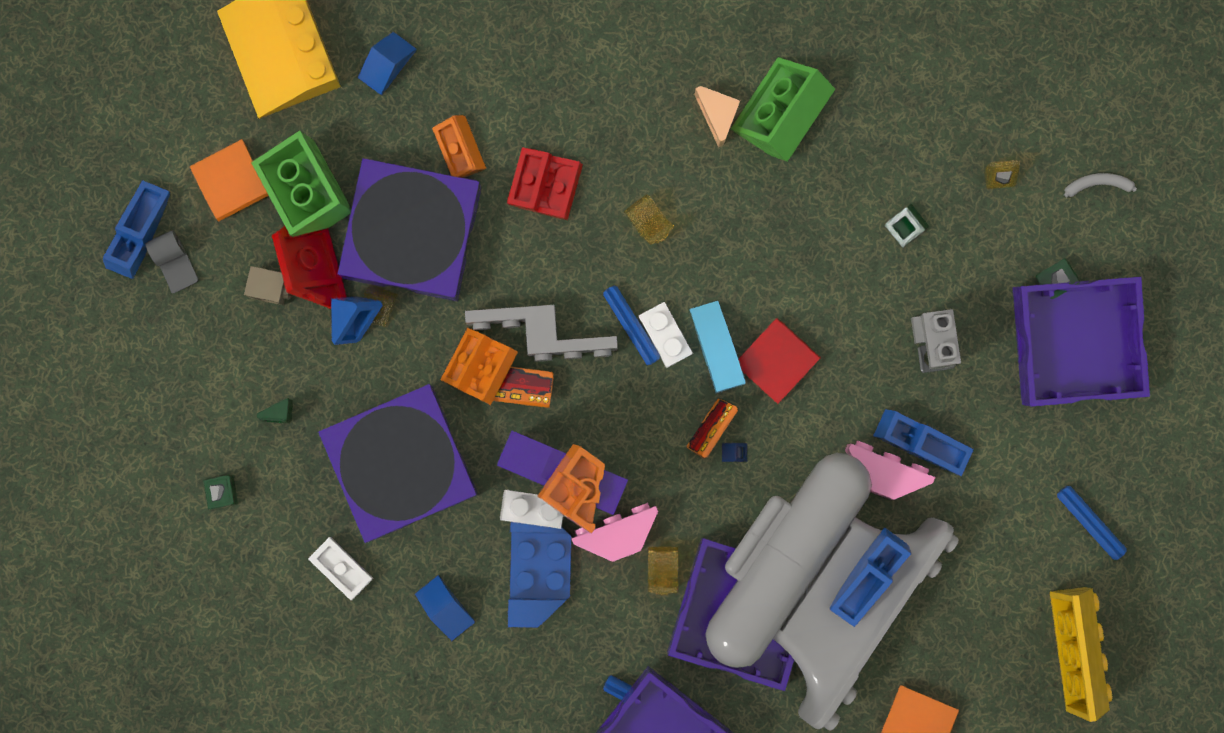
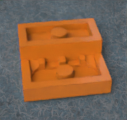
[190,139,269,222]
[440,328,518,405]
[881,685,959,733]

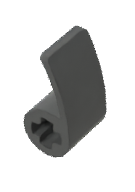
[145,230,199,293]

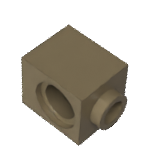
[244,266,292,306]

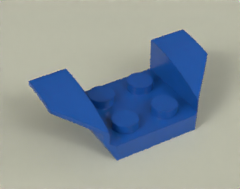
[508,522,571,628]

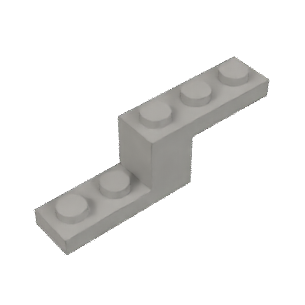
[465,305,617,361]

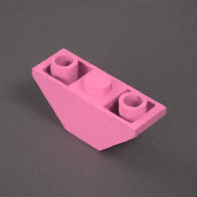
[845,441,935,500]
[572,503,658,562]

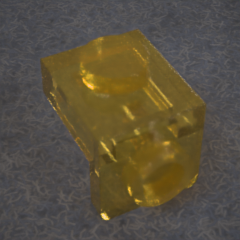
[624,194,674,245]
[648,547,679,595]

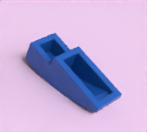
[103,180,170,279]
[873,409,974,476]
[829,528,911,627]

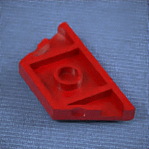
[272,225,346,309]

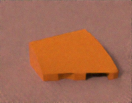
[537,444,605,533]

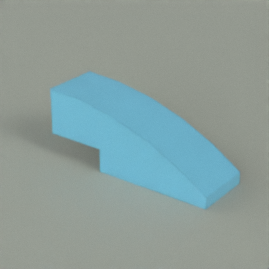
[690,301,745,393]

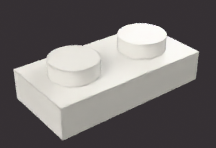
[638,302,693,368]
[500,490,563,529]
[308,537,373,601]

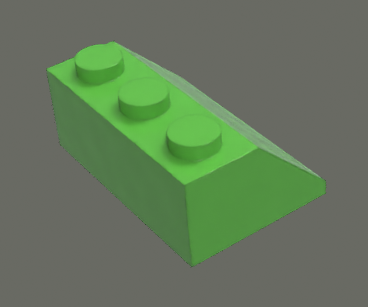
[731,57,835,162]
[251,131,352,237]

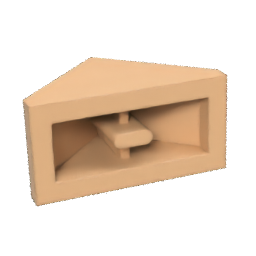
[694,86,740,147]

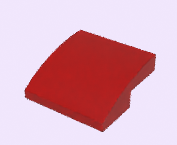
[507,147,583,220]
[738,318,821,404]

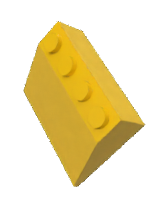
[217,0,341,119]
[1050,587,1112,722]

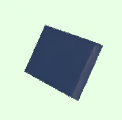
[722,443,748,462]

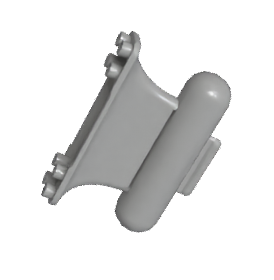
[705,453,959,731]

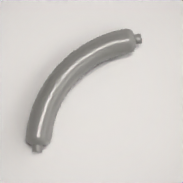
[1063,173,1137,198]

